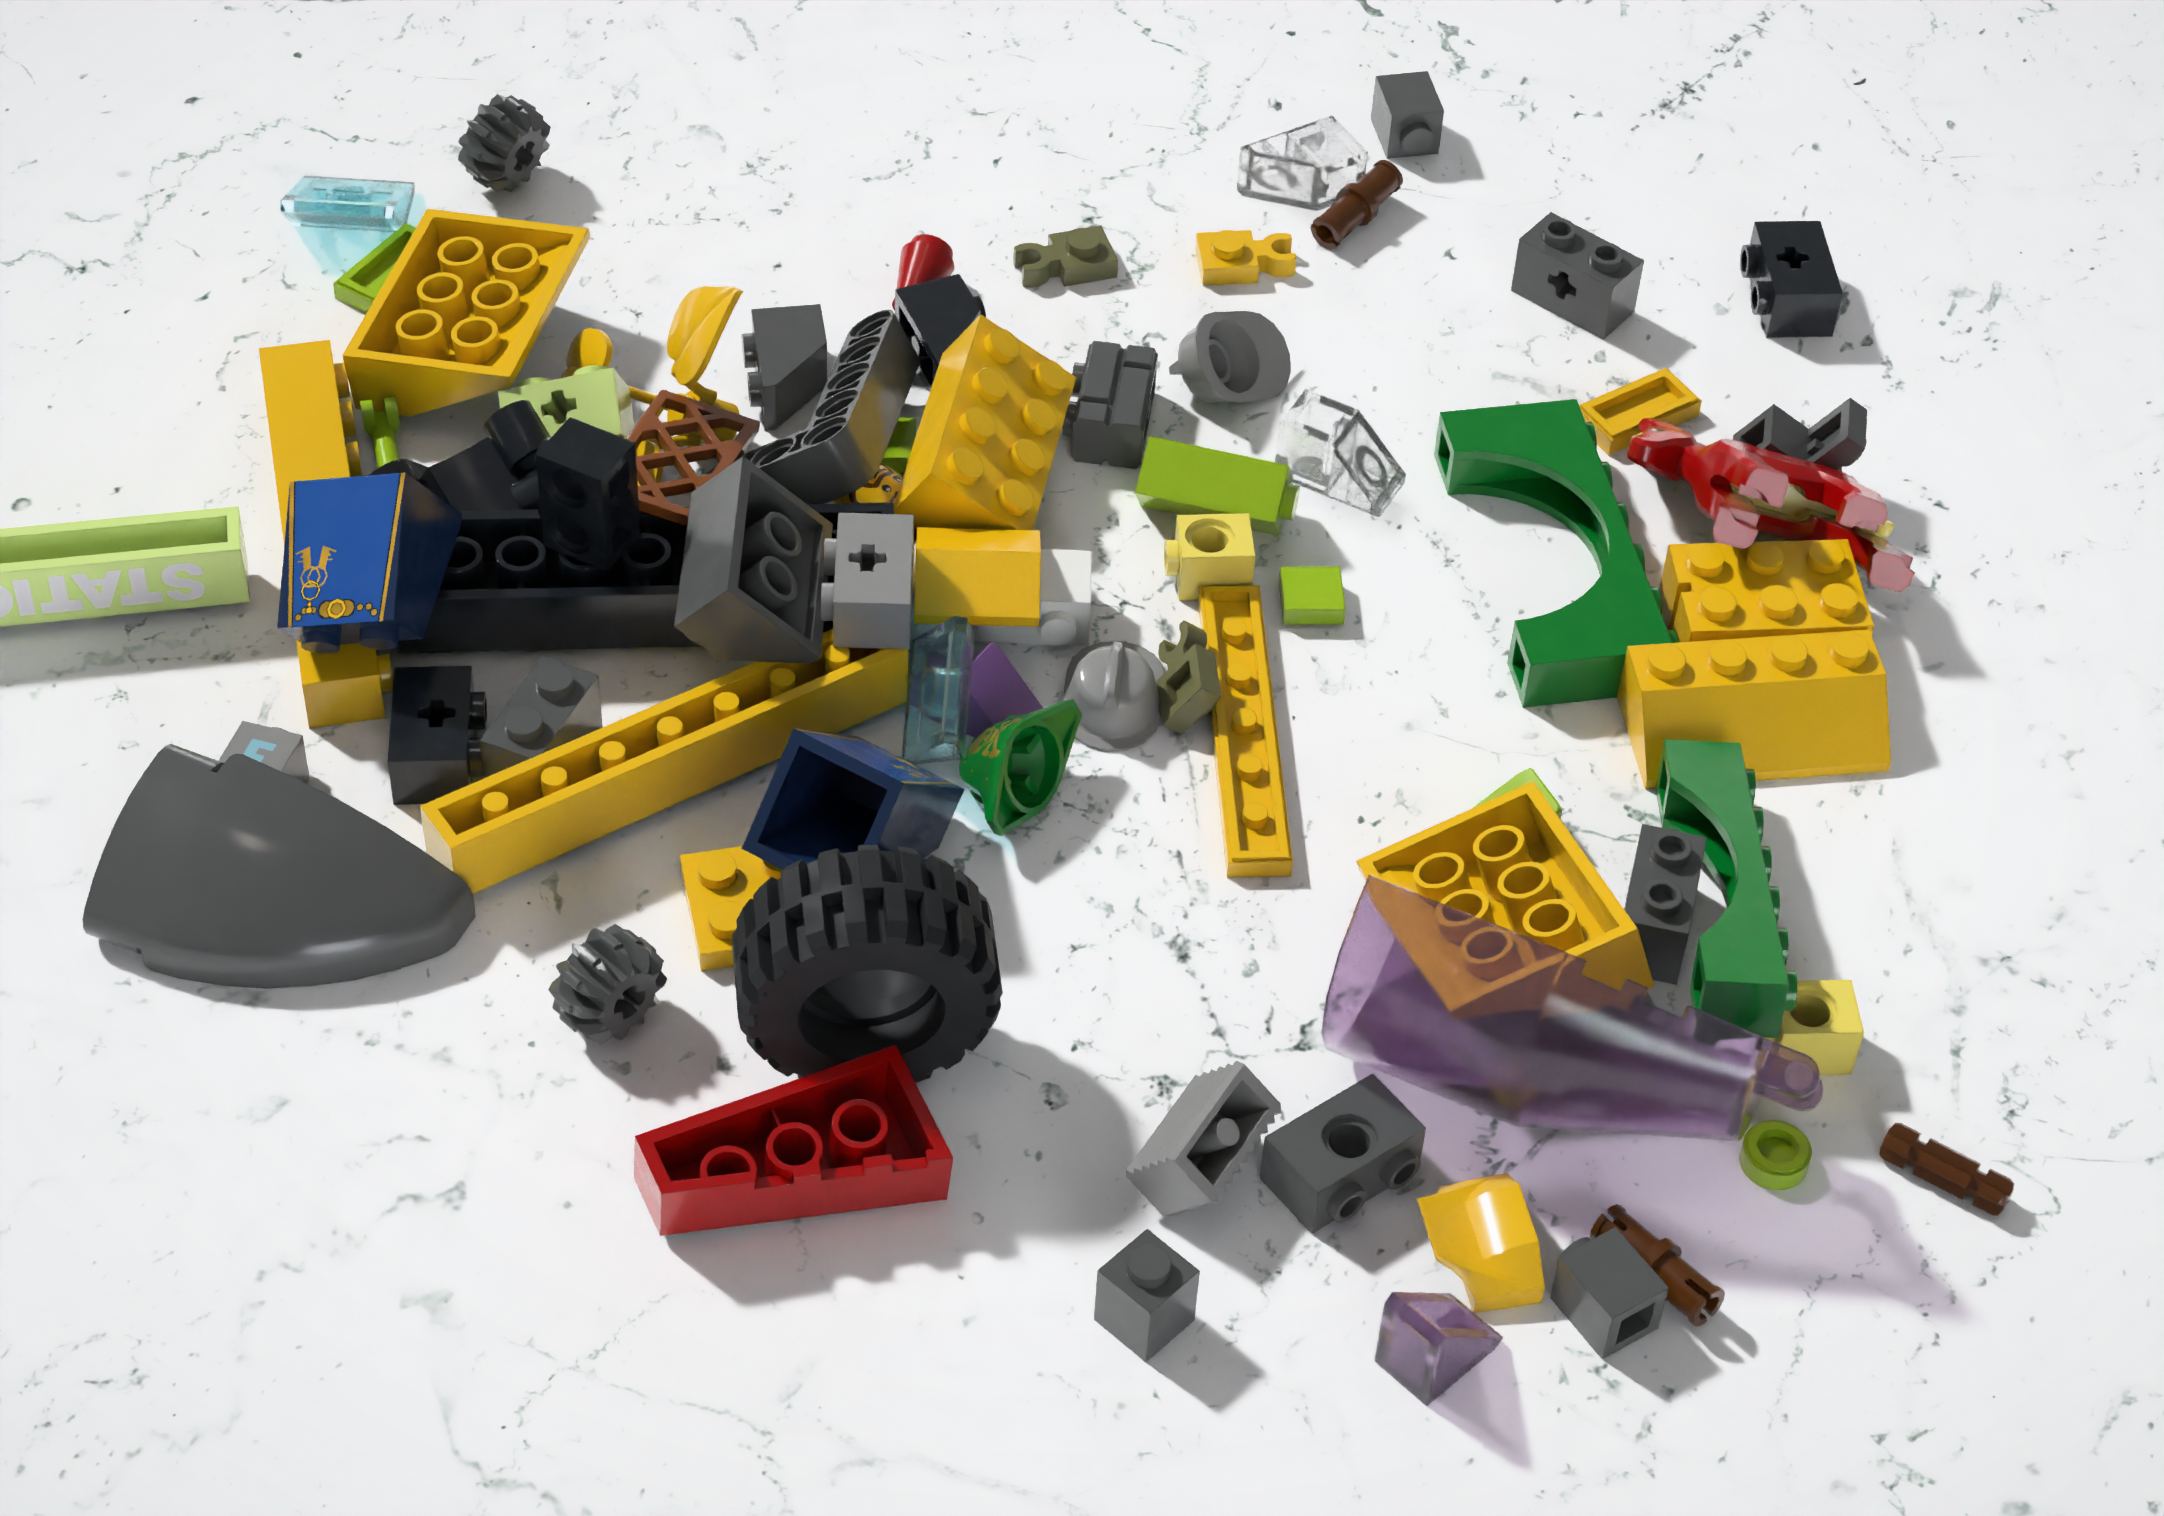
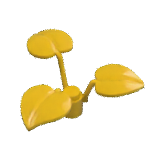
[561,286,744,486]

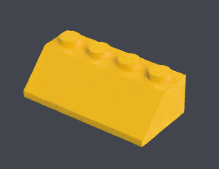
[1617,629,1891,789]

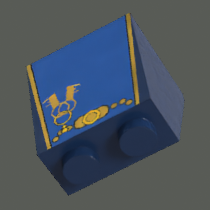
[277,472,462,653]
[741,728,964,870]

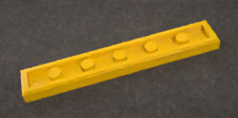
[1198,585,1293,878]

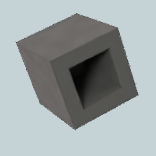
[1371,71,1444,159]
[1550,1227,1669,1359]
[1094,1229,1200,1362]

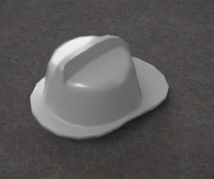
[1169,311,1291,403]
[1063,641,1165,752]

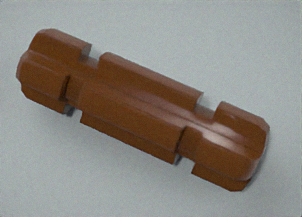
[1879,1123,2015,1216]

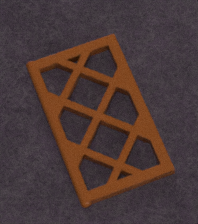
[626,390,760,526]

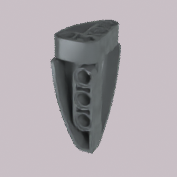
[82,744,476,989]

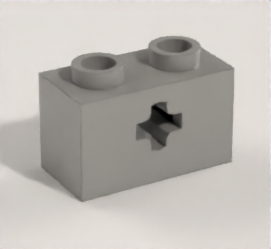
[821,513,914,649]

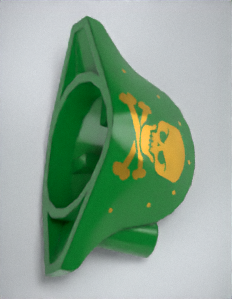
[959,699,1082,836]

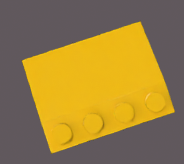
[342,209,590,417]
[1356,781,1655,1023]

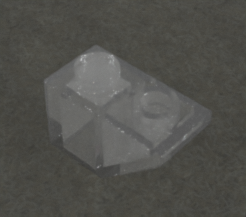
[1236,115,1368,211]
[1275,389,1406,518]

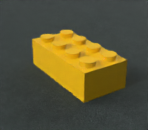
[894,314,1076,530]

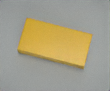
[1579,368,1702,456]

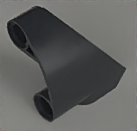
[369,400,551,511]

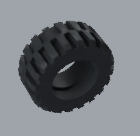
[732,845,1003,1083]

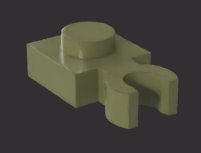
[1013,225,1118,287]
[1157,620,1221,734]

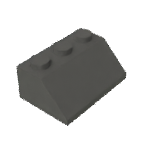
[674,456,833,664]

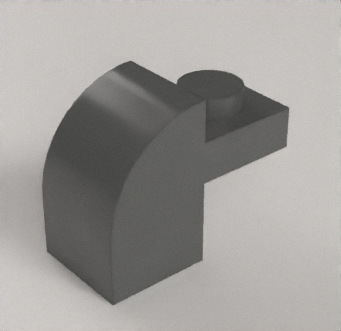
[1733,397,1867,472]

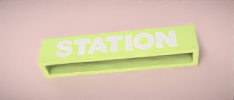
[0,506,250,627]

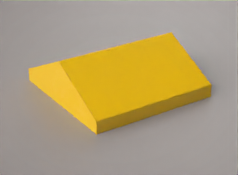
[914,527,1041,627]

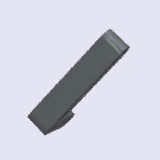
[704,309,920,504]

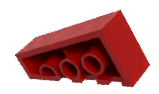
[634,1045,953,1236]

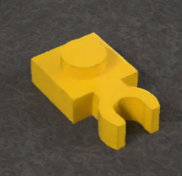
[1195,230,1296,285]

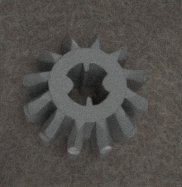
[458,94,551,192]
[548,924,667,1045]

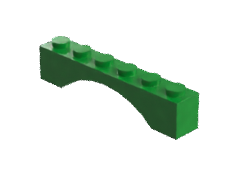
[1656,739,1797,1038]

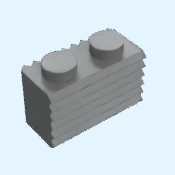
[1126,1061,1282,1216]

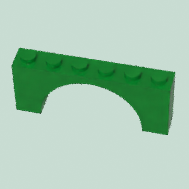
[1434,399,1678,708]

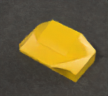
[1416,1173,1545,1313]

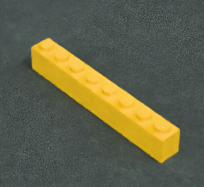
[259,340,393,728]
[420,629,909,894]

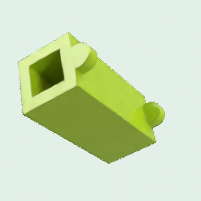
[1135,436,1300,536]

